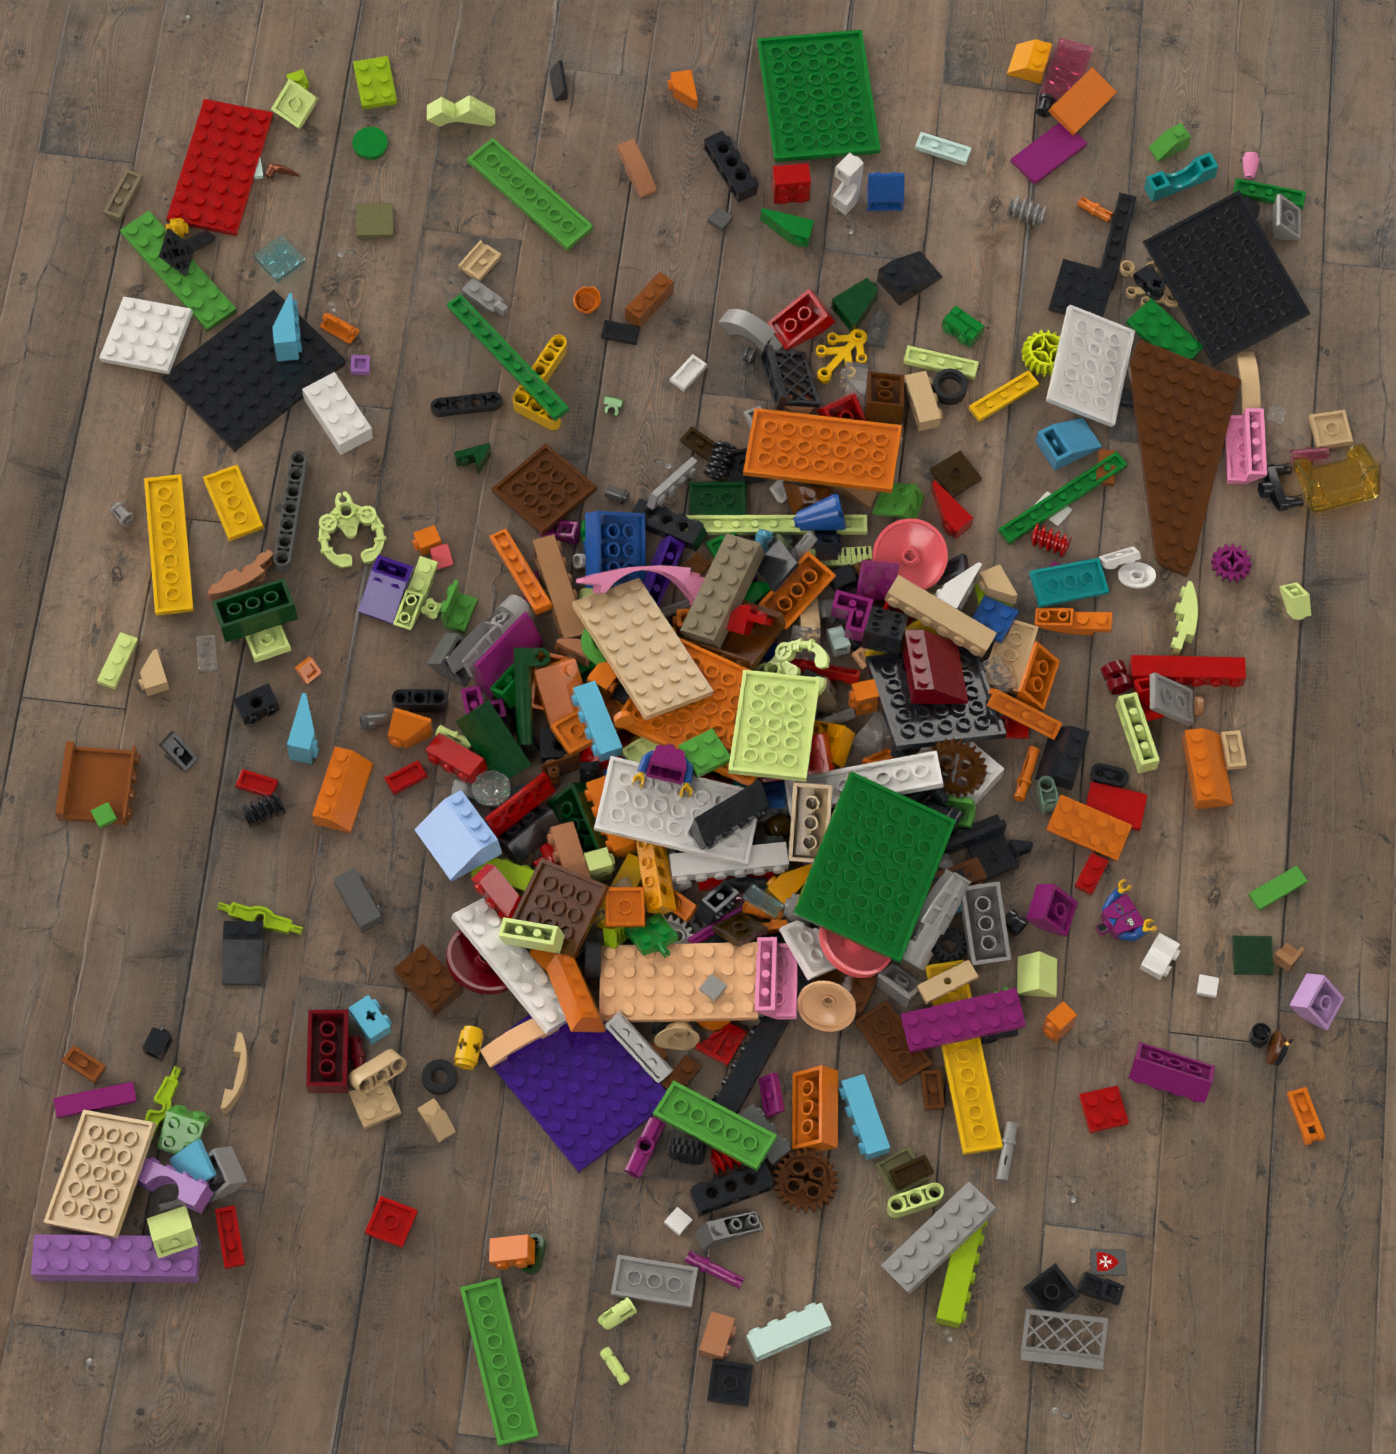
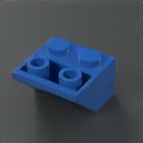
[866,172,905,211]

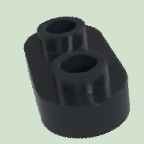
[1090,763,1129,788]

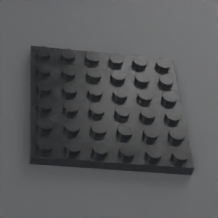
[865,646,1007,751]

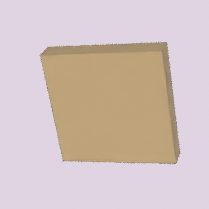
[1308,410,1354,450]

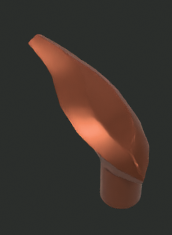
[265,163,300,179]

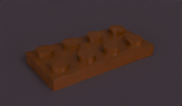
[854,1000,932,1086]

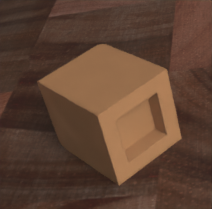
[1272,943,1304,972]

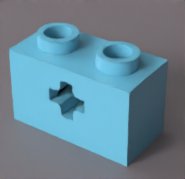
[348,995,392,1045]

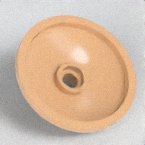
[797,981,856,1032]

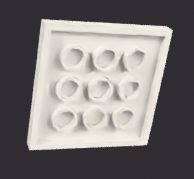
[99,297,193,374]

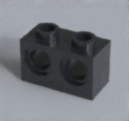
[814,530,842,561]

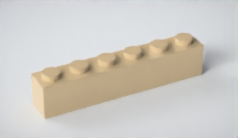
[884,575,997,657]

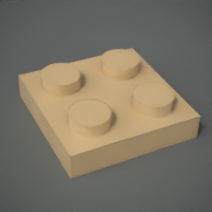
[349,1081,401,1130]

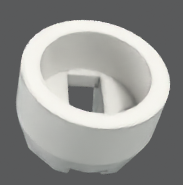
[572,553,586,569]

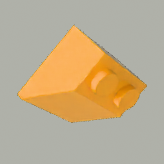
[1007,39,1052,84]

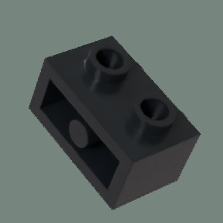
[694,880,739,926]

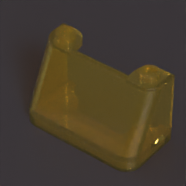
[1294,443,1381,513]

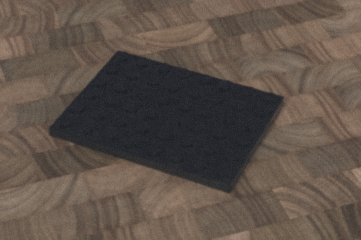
[1143,190,1310,366]
[162,290,346,452]

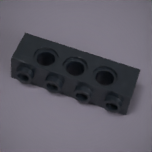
[704,131,759,203]
[631,498,707,552]
[689,1163,774,1217]

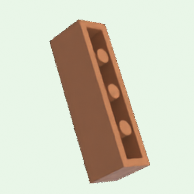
[547,822,591,878]

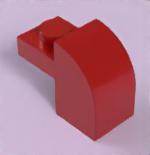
[726,604,773,636]
[1133,677,1164,721]

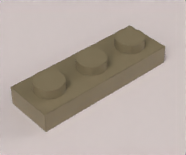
[103,169,143,221]

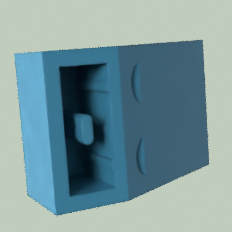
[1036,418,1102,471]

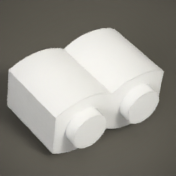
[1139,933,1181,980]

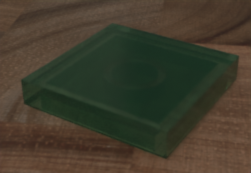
[1232,935,1274,975]

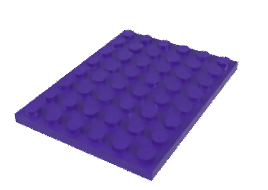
[480,1008,666,1173]

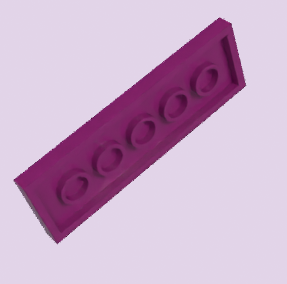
[900,988,1026,1053]

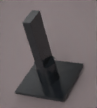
[159,228,216,277]

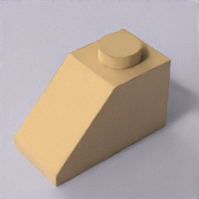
[977,564,1017,604]
[138,649,169,696]

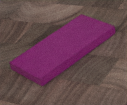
[1010,122,1087,185]

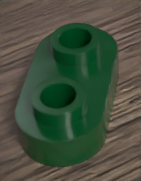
[521,1233,547,1275]

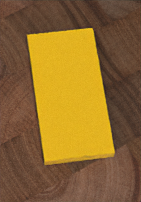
[202,464,264,542]

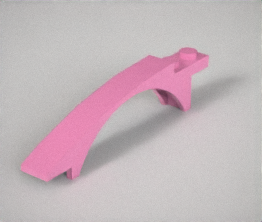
[576,565,705,608]

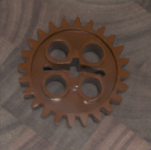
[929,738,987,798]
[773,1148,839,1214]

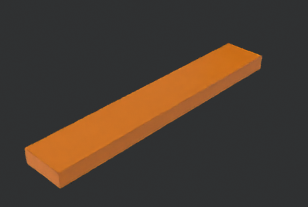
[489,529,553,615]

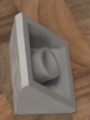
[1273,194,1301,241]
[876,962,922,1009]

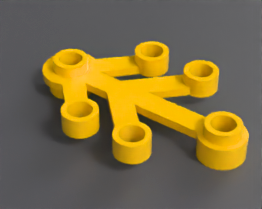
[816,329,867,384]

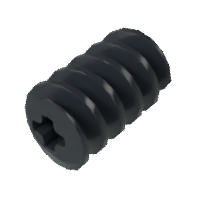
[703,440,737,482]
[242,792,286,828]

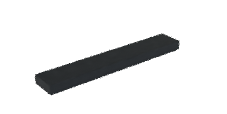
[1100,192,1137,290]

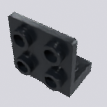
[861,606,909,656]

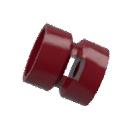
[1100,660,1133,695]

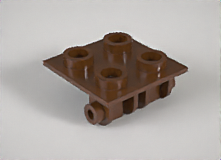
[542,753,579,789]

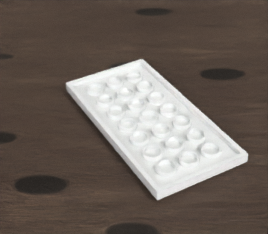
[594,756,757,867]

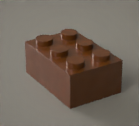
[393,944,463,1018]

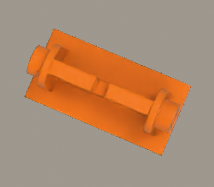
[319,313,360,344]

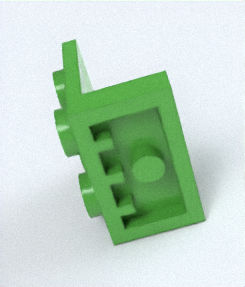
[872,483,925,520]
[440,579,478,634]

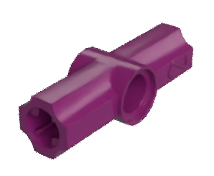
[624,1117,666,1178]

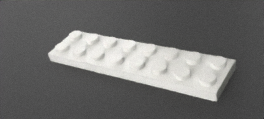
[784,750,944,816]
[451,898,567,1034]

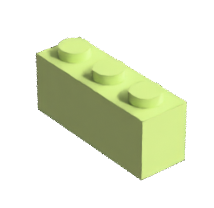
[498,917,565,954]

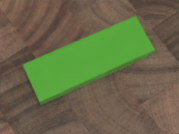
[1248,866,1308,911]

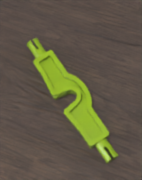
[217,902,303,935]
[144,1066,182,1141]

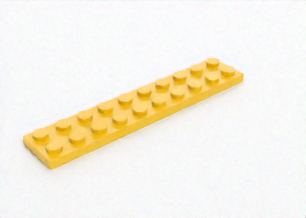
[925,960,1003,1155]

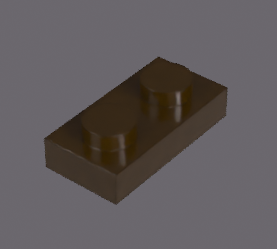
[680,426,717,463]

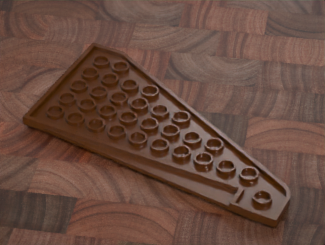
[1128,339,1242,577]

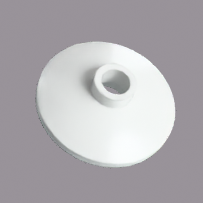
[1118,562,1156,589]

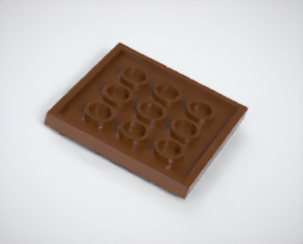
[491,443,597,536]
[512,858,610,959]

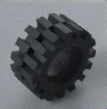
[931,927,967,963]
[668,1137,706,1165]

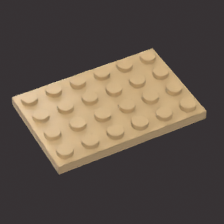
[43,1110,157,1239]

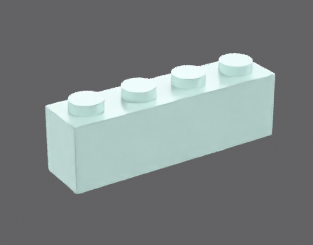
[746,1303,832,1362]

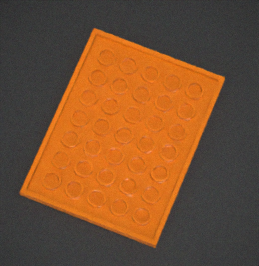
[614,637,758,786]

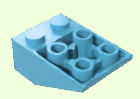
[273,293,302,362]

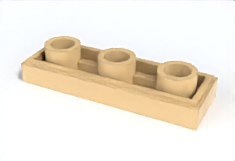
[917,960,978,1004]

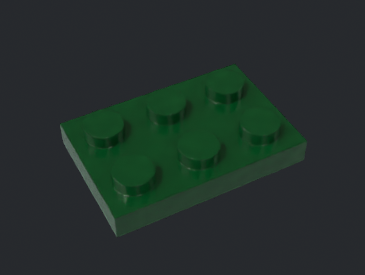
[689,481,746,515]

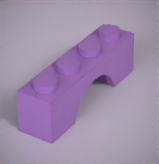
[136,1157,213,1214]

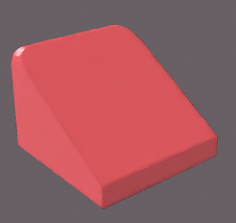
[430,544,454,570]

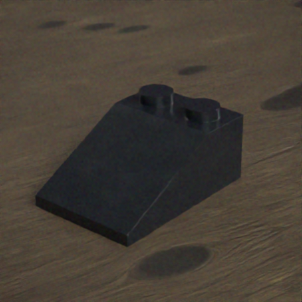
[877,251,942,306]
[757,533,800,593]
[222,921,265,986]

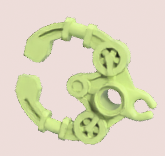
[318,491,387,569]
[756,639,830,696]

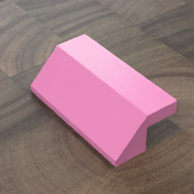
[1225,408,1267,484]
[755,937,798,1020]

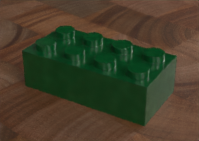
[211,578,298,643]

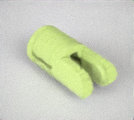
[598,1297,637,1330]

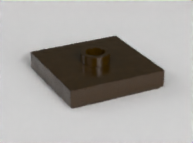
[930,450,982,498]
[712,912,768,947]

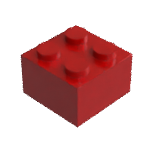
[771,163,811,204]

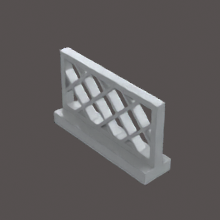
[1020,1308,1108,1370]

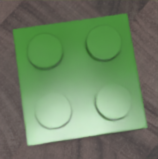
[678,729,730,778]

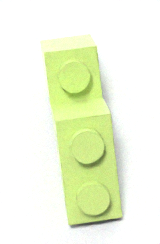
[427,95,495,127]

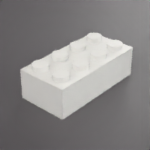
[302,372,373,455]

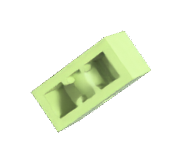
[584,847,615,882]

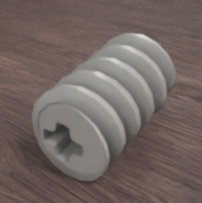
[1006,195,1047,228]

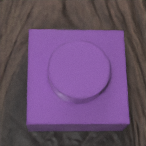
[351,355,370,375]

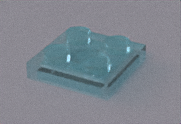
[254,235,305,283]

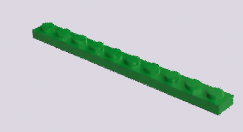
[446,294,570,421]

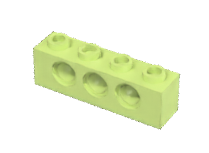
[1115,692,1160,774]

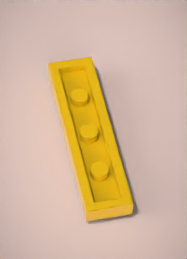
[969,370,1039,423]

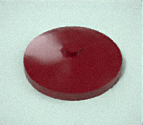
[446,930,509,995]

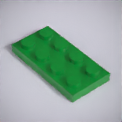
[1126,298,1203,360]

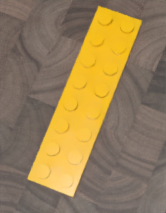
[144,474,194,616]

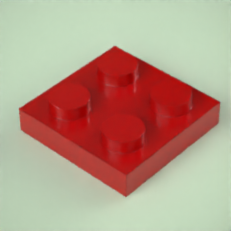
[1079,1085,1129,1134]
[364,1196,418,1249]

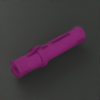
[684,1250,745,1289]

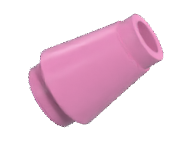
[1242,152,1260,180]

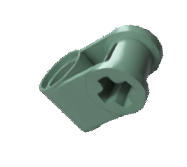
[1036,776,1059,815]

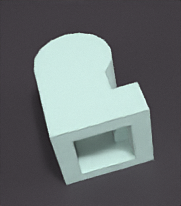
[826,625,851,657]

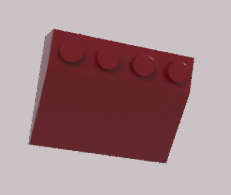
[901,630,968,704]

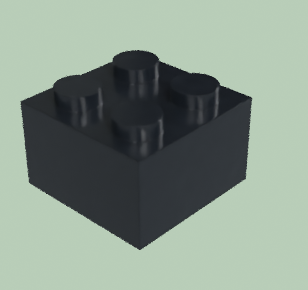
[1021,1263,1081,1319]

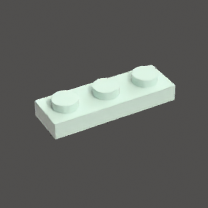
[915,132,972,166]

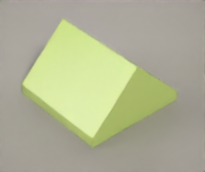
[1017,951,1057,997]

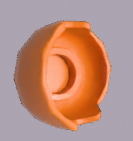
[573,286,601,314]

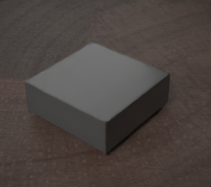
[708,207,733,231]

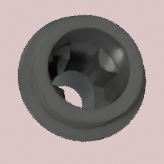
[359,712,389,731]

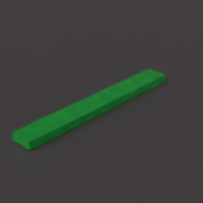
[998,451,1128,545]

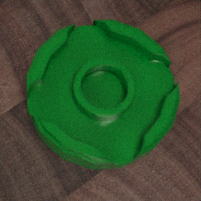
[352,126,388,160]

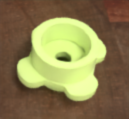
[421,598,442,619]

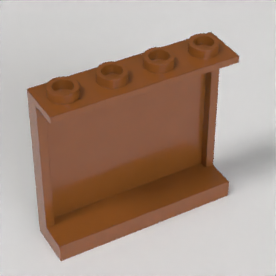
[55,741,140,825]

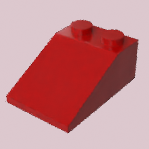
[767,289,836,351]
[816,393,867,421]

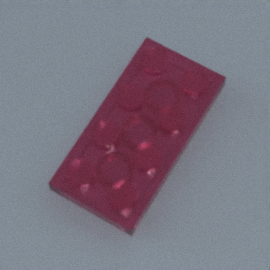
[1040,38,1093,103]

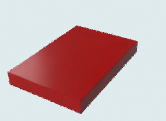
[1086,782,1148,831]

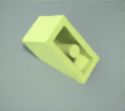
[1279,583,1311,620]

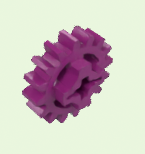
[1210,543,1252,584]

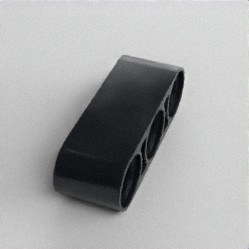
[392,689,448,713]

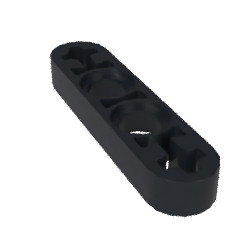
[431,392,503,417]

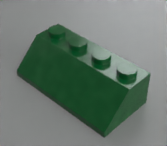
[455,700,531,786]
[547,782,613,855]

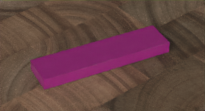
[53,1082,137,1119]

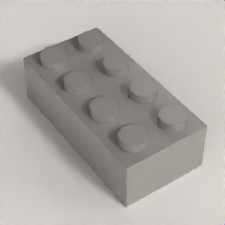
[961,881,1011,965]

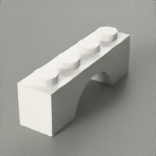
[832,153,864,215]

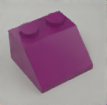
[1026,884,1078,937]

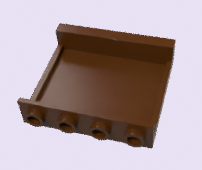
[684,600,786,671]

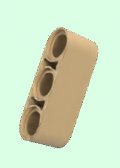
[348,1049,407,1094]

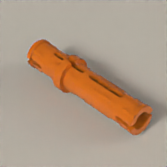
[1013,746,1040,802]

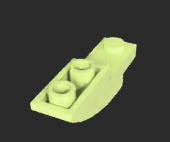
[393,556,438,631]
[1170,580,1198,656]

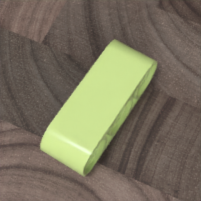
[887,1183,944,1218]

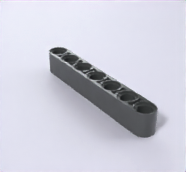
[274,450,308,574]

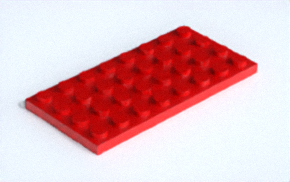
[166,99,274,236]

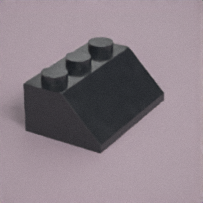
[1035,726,1090,791]
[496,804,561,863]

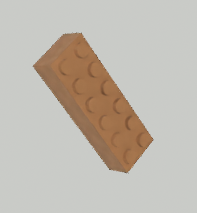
[532,534,585,639]

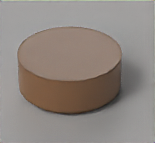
[1193,696,1204,716]

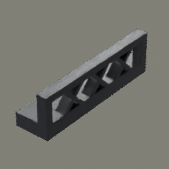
[943,814,1007,855]

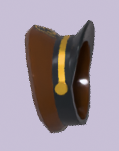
[1265,1030,1294,1066]

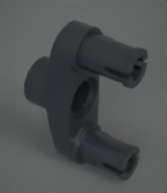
[1258,463,1304,511]

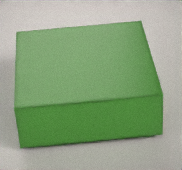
[91,802,117,829]

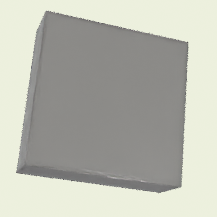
[699,974,727,1002]

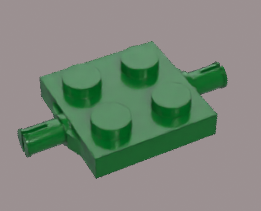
[625,913,678,958]

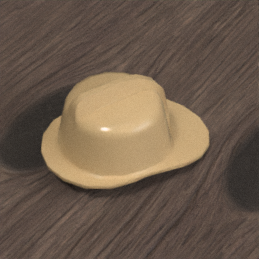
[654,1021,700,1050]

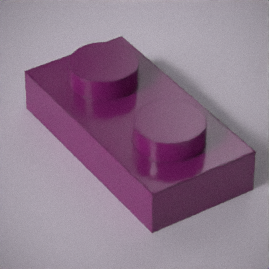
[758,1073,785,1118]

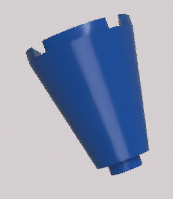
[793,493,846,531]

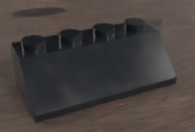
[689,780,769,850]

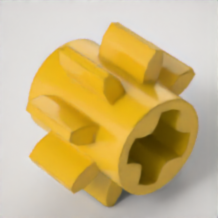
[166,218,189,239]

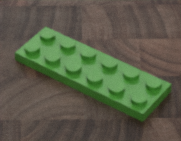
[653,1080,777,1171]

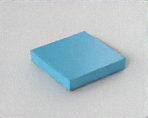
[169,1139,217,1182]

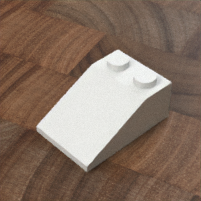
[935,562,982,611]

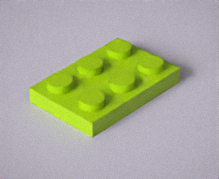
[353,56,397,110]

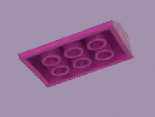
[474,612,543,701]

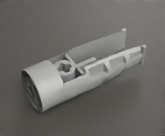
[445,595,535,677]
[902,869,971,971]

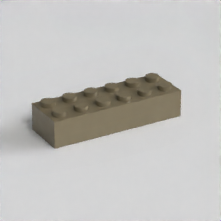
[680,533,765,649]

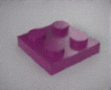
[856,560,899,600]

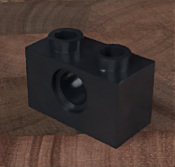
[234,683,280,725]

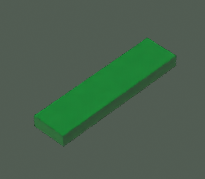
[1232,178,1306,210]

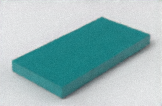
[1029,558,1110,608]

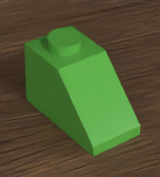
[1149,123,1191,162]

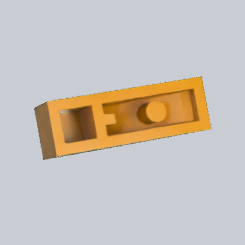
[765,863,812,907]

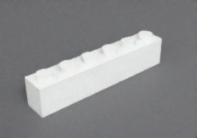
[669,842,789,884]

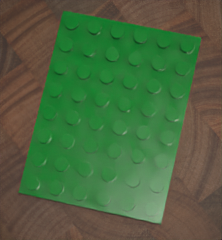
[757,30,881,162]
[792,771,956,963]

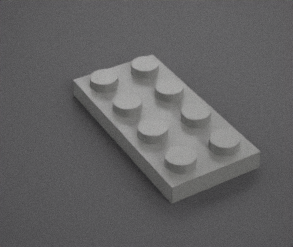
[611,1254,698,1309]

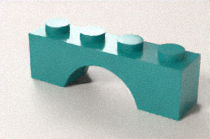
[1144,152,1218,202]

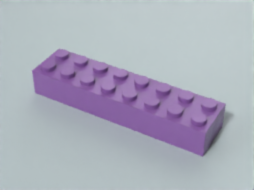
[31,1234,201,1283]

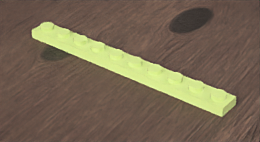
[682,515,867,535]

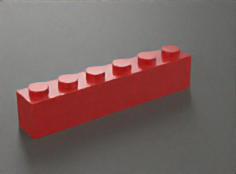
[1129,655,1246,688]

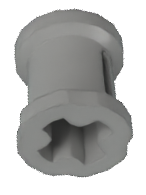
[109,502,134,527]

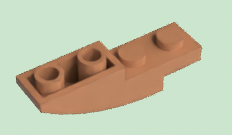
[207,549,274,601]

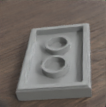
[1150,673,1194,726]

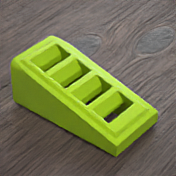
[603,927,629,948]

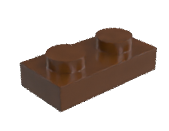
[661,1055,702,1091]
[920,1070,945,1111]

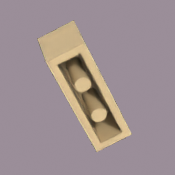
[904,371,943,431]

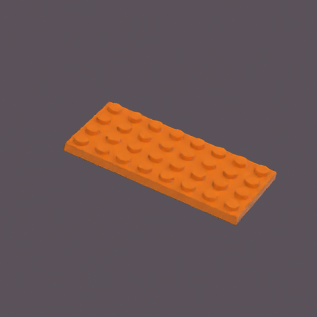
[743,408,902,493]

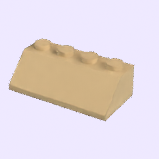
[788,781,833,863]

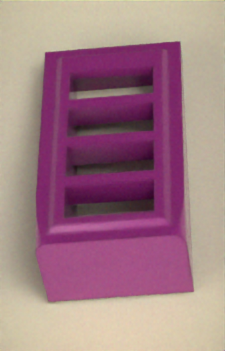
[539,520,582,544]

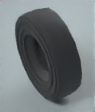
[421,1059,458,1095]

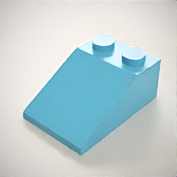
[287,693,319,764]

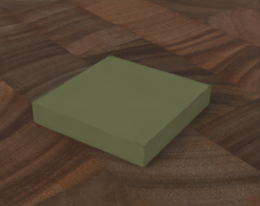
[357,203,393,239]
[874,1145,929,1196]

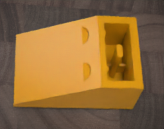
[813,720,855,769]

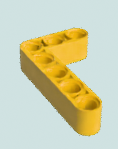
[513,334,567,430]

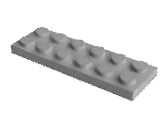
[881,1182,997,1295]

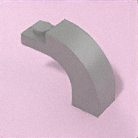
[718,309,782,352]

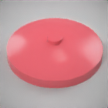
[872,518,948,591]
[819,927,891,978]

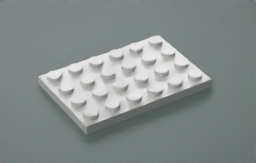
[1046,305,1135,427]

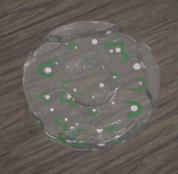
[472,770,511,806]

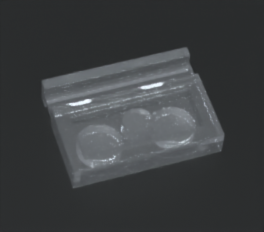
[791,626,820,661]

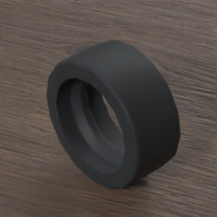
[932,368,968,405]
[584,941,601,979]

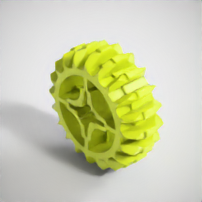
[1021,329,1061,377]

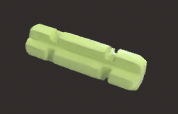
[600,1347,630,1385]

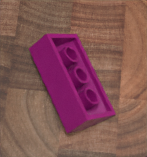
[1128,1042,1215,1103]

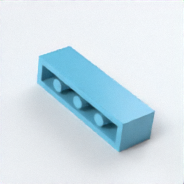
[571,681,622,762]
[838,1074,890,1160]

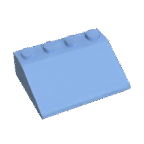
[415,790,502,882]

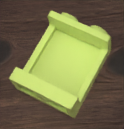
[147,1206,198,1258]

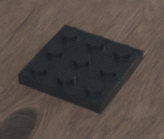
[1048,259,1116,317]

